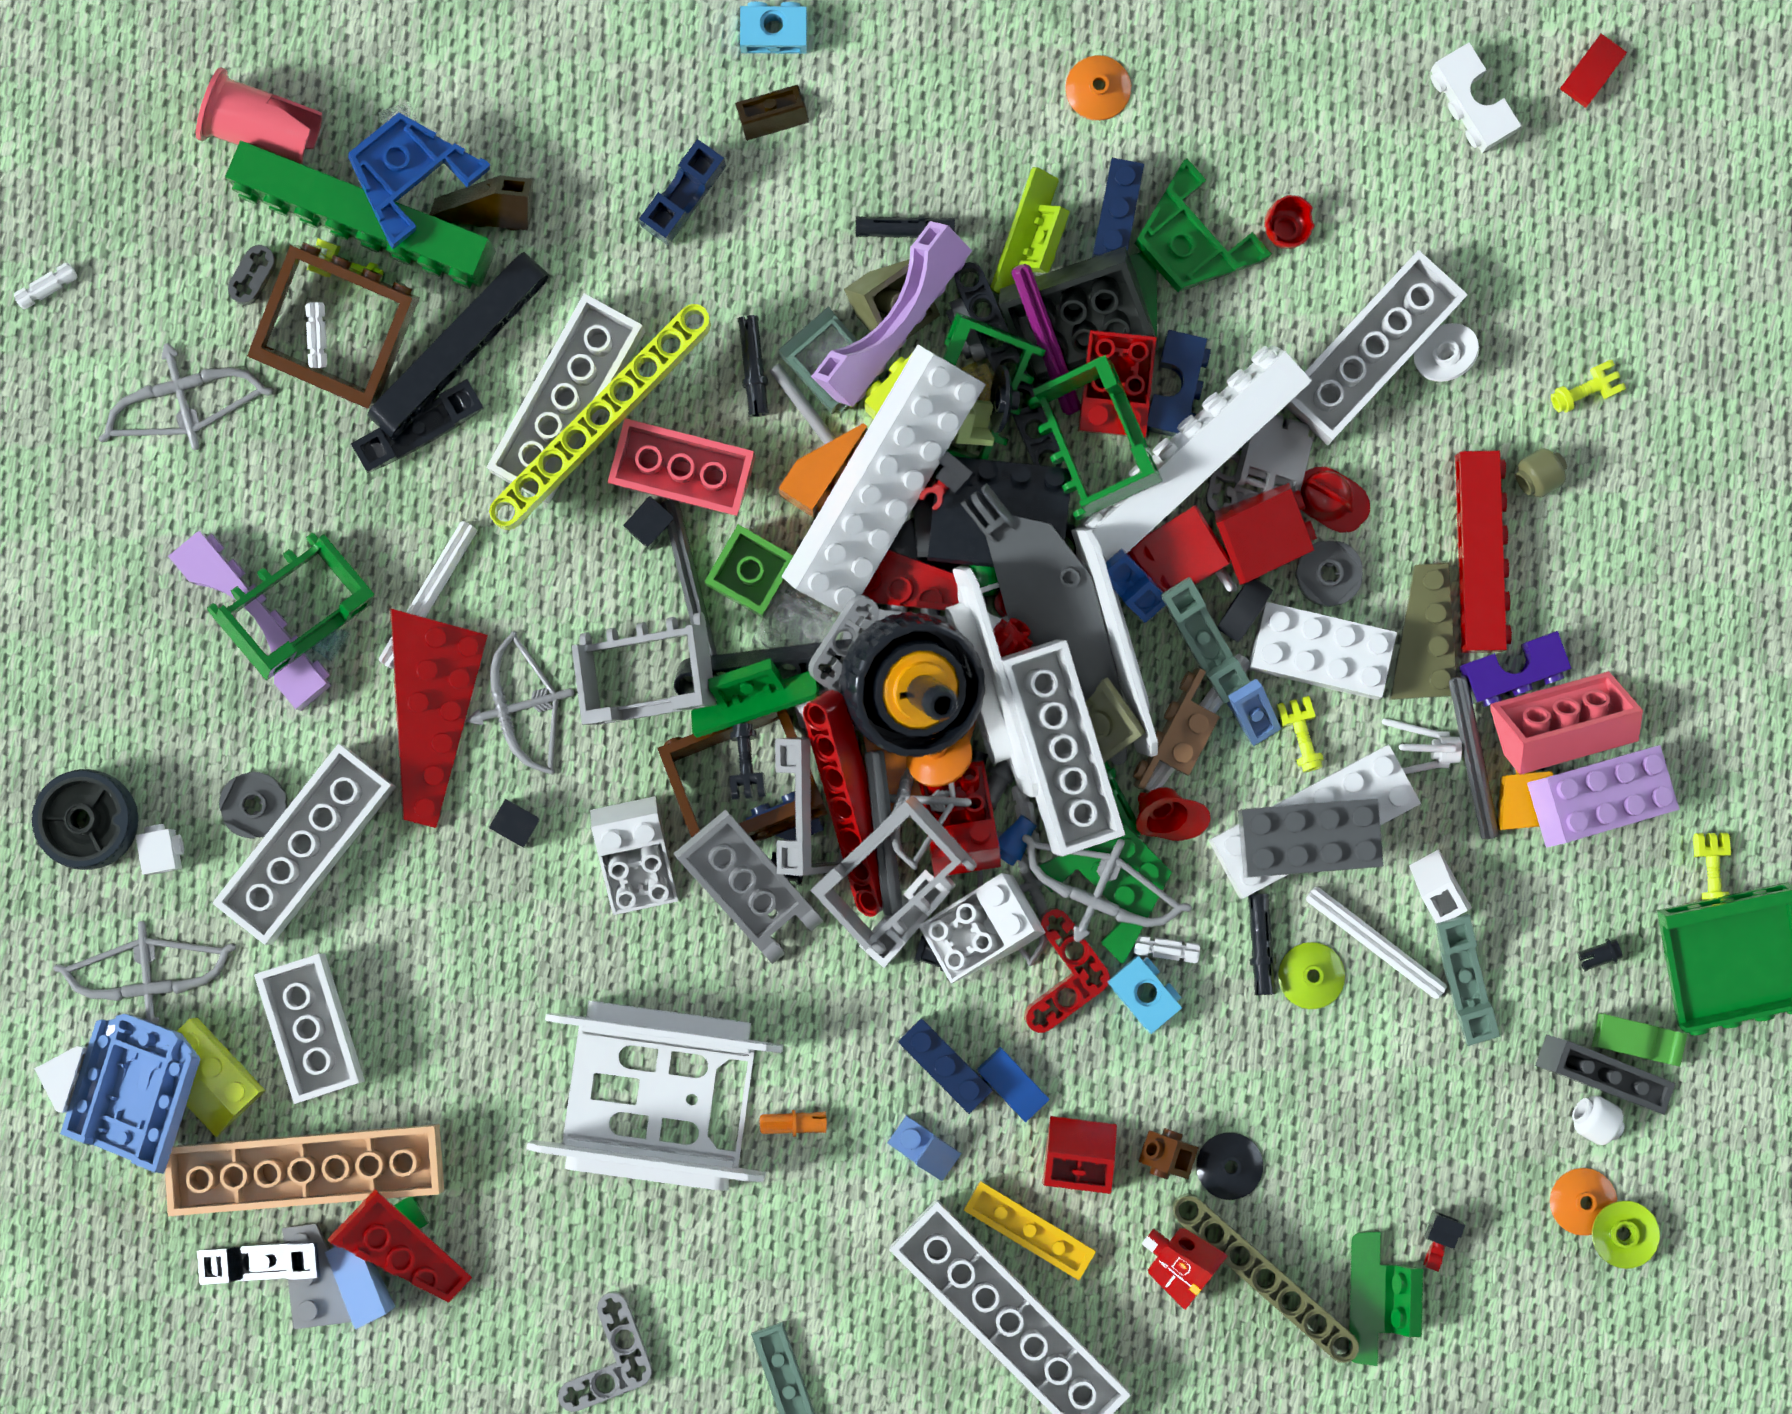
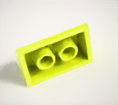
[177,1018,266,1137]

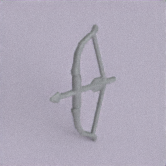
[99,343,274,450]
[1022,834,1192,942]
[53,921,236,1024]

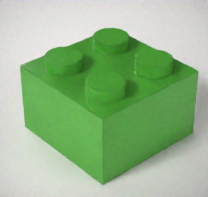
[704,524,793,619]

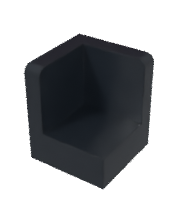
[623,496,674,551]
[489,799,540,848]

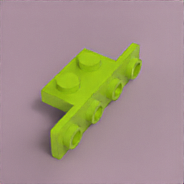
[990,167,1070,295]

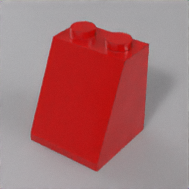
[1214,483,1317,585]

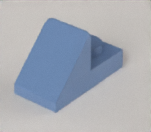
[1227,679,1281,746]
[887,1115,961,1181]

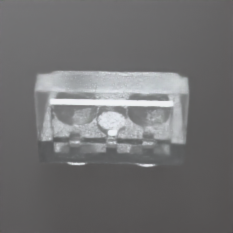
[752,580,840,649]

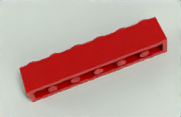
[1455,450,1512,653]

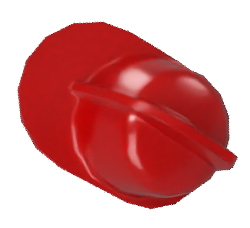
[1300,466,1370,533]
[1136,787,1211,841]

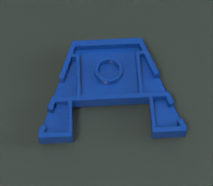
[348,112,491,249]

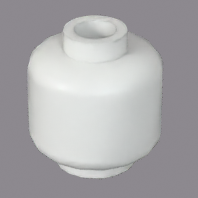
[1572,1095,1624,1145]

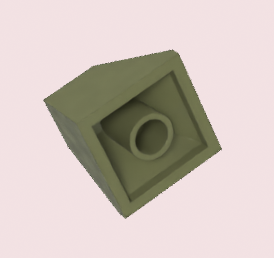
[844,259,940,340]

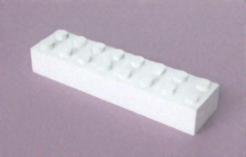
[782,344,986,613]
[1077,345,1312,561]
[889,1199,1131,1414]

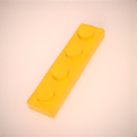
[963,1181,1096,1280]

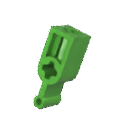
[1592,1013,1687,1067]

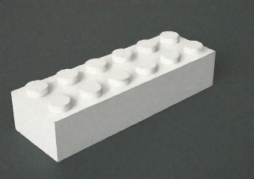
[1285,250,1468,446]
[486,293,645,504]
[1001,639,1125,856]
[212,744,397,945]
[1208,745,1421,899]

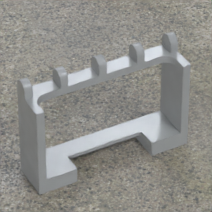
[572,612,717,725]
[775,735,859,876]
[811,795,977,955]

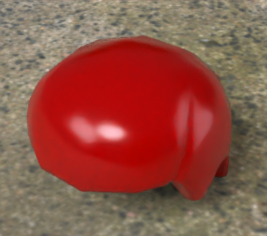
[1264,195,1315,249]

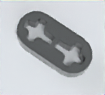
[228,245,277,305]

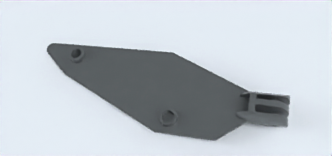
[961,483,1127,765]

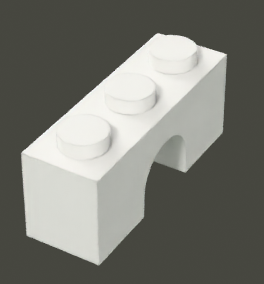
[1431,42,1521,153]
[859,870,951,968]

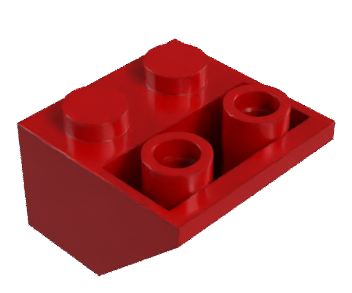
[1042,1116,1117,1194]

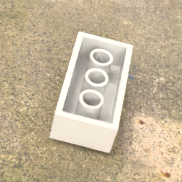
[1248,602,1397,700]
[254,954,365,1104]

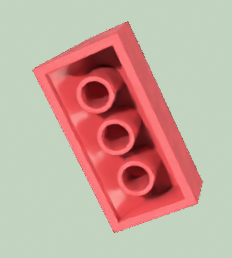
[608,418,756,516]
[1490,671,1643,775]

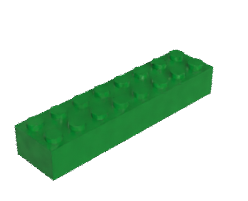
[225,140,496,289]

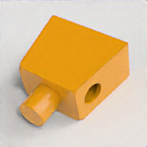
[1497,770,1554,830]

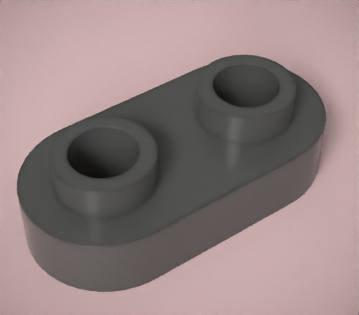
[945,297,987,363]

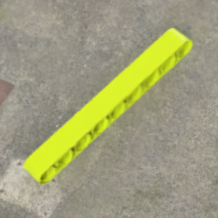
[489,304,711,530]

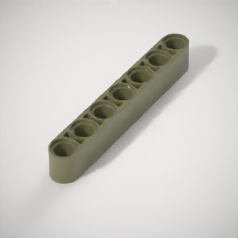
[1173,1193,1359,1363]

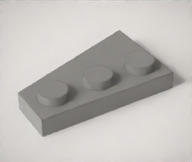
[282,1223,352,1329]

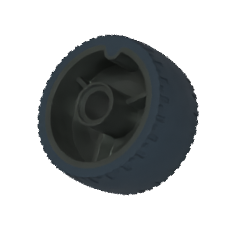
[31,769,139,870]

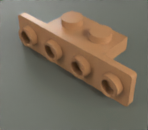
[1133,668,1220,789]

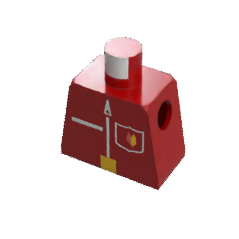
[1142,1228,1228,1310]

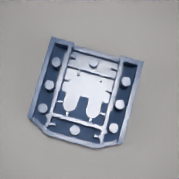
[60,1014,200,1174]

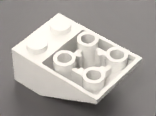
[590,796,678,915]
[919,873,1046,984]

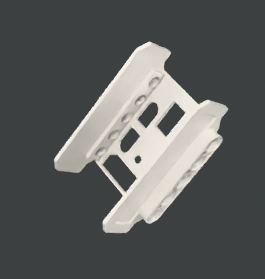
[945,528,1158,797]
[527,1001,784,1191]

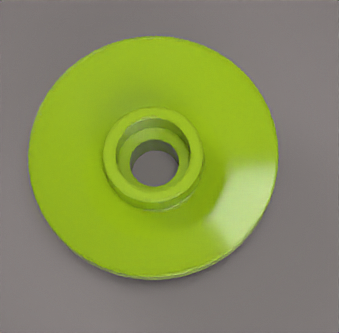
[1278,942,1345,1009]
[1592,1201,1660,1269]

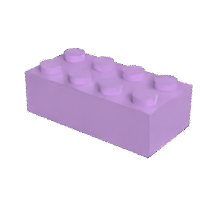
[1527,745,1680,848]

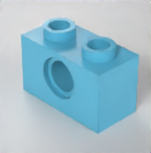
[740,2,807,54]
[1107,956,1182,1034]

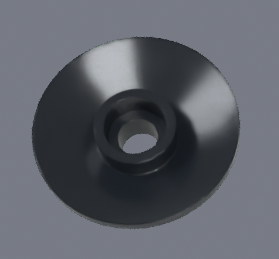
[990,365,1020,433]
[1196,1132,1263,1200]

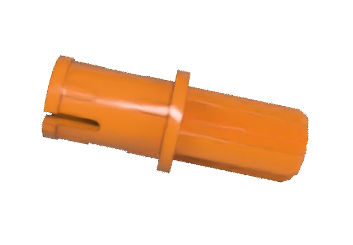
[759,1110,827,1137]

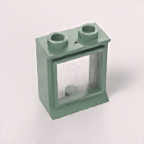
[779,306,881,414]

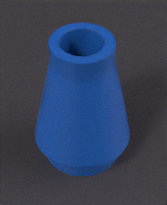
[998,814,1037,866]

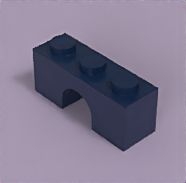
[639,139,726,246]
[1092,157,1144,257]
[1147,330,1211,437]
[897,1018,993,1114]

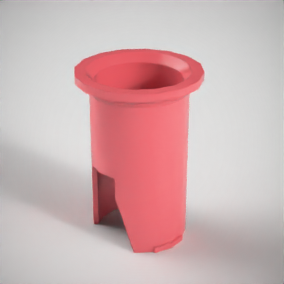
[196,67,322,164]

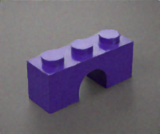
[1458,631,1572,707]

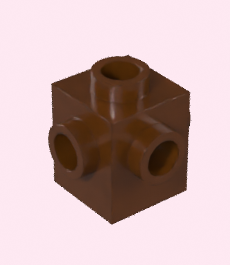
[1138,1128,1199,1179]

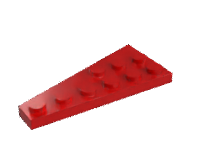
[390,609,488,828]

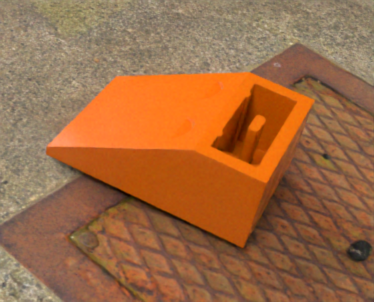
[778,423,868,518]

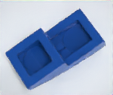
[1105,548,1166,623]
[976,1047,1050,1123]

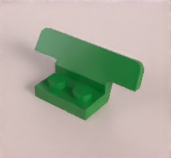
[1349,1231,1423,1366]

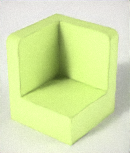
[954,400,994,446]

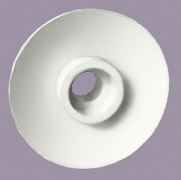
[1414,323,1479,382]

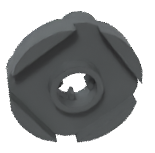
[1295,540,1363,607]
[219,772,288,839]

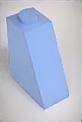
[325,1244,396,1330]

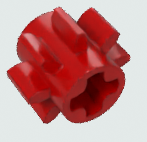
[993,618,1033,657]

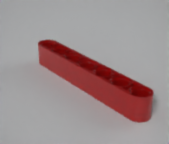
[803,690,883,917]

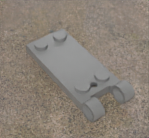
[674,809,824,964]

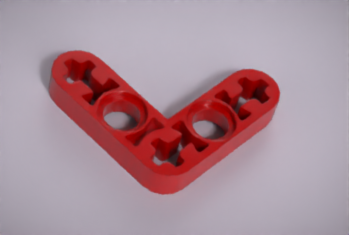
[1024,908,1110,1033]

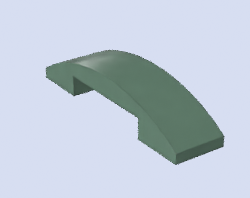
[1161,577,1250,704]
[1436,914,1500,1046]

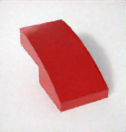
[1560,33,1627,108]

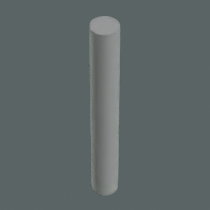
[769,363,836,444]

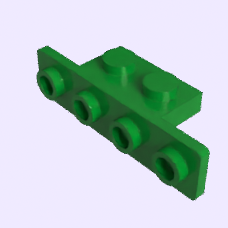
[691,658,819,738]

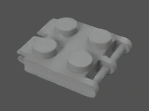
[1235,414,1314,492]

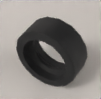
[1217,578,1273,642]

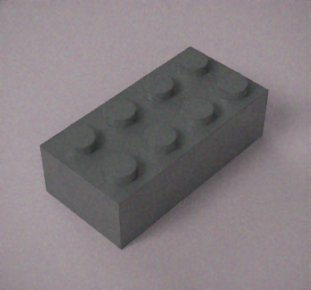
[1238,799,1384,878]

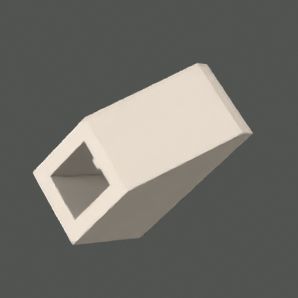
[1409,849,1472,923]

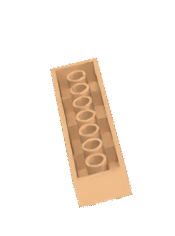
[165,1124,444,1216]

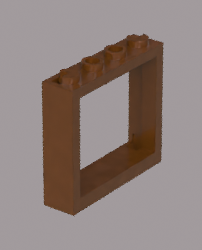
[247,242,420,409]
[657,709,828,843]

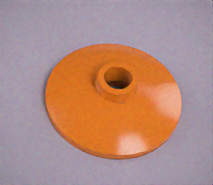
[1066,55,1131,121]
[906,731,972,787]
[1550,1168,1617,1236]

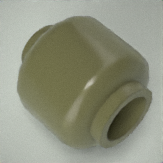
[1515,448,1567,497]

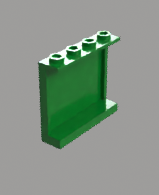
[1657,882,1792,1035]

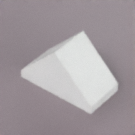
[34,1045,88,1113]

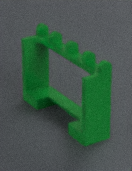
[943,312,1046,460]
[1027,355,1163,520]
[207,533,375,681]

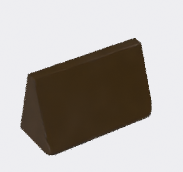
[735,84,809,141]

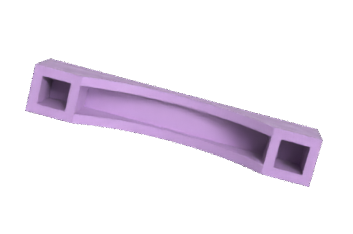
[811,221,972,407]
[168,531,331,711]

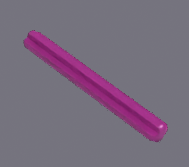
[1012,264,1081,415]

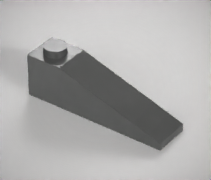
[1535,1034,1676,1115]

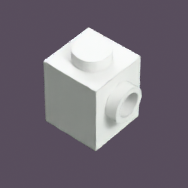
[135,824,184,875]

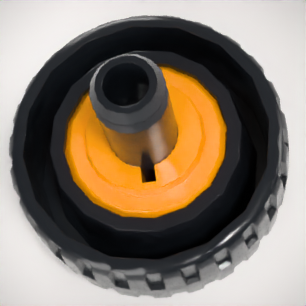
[839,612,986,757]

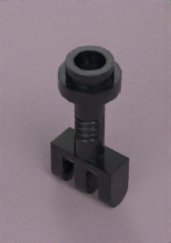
[729,723,766,800]

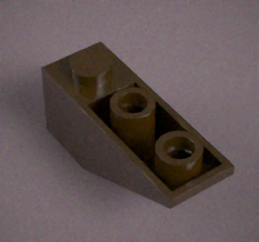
[429,175,533,231]

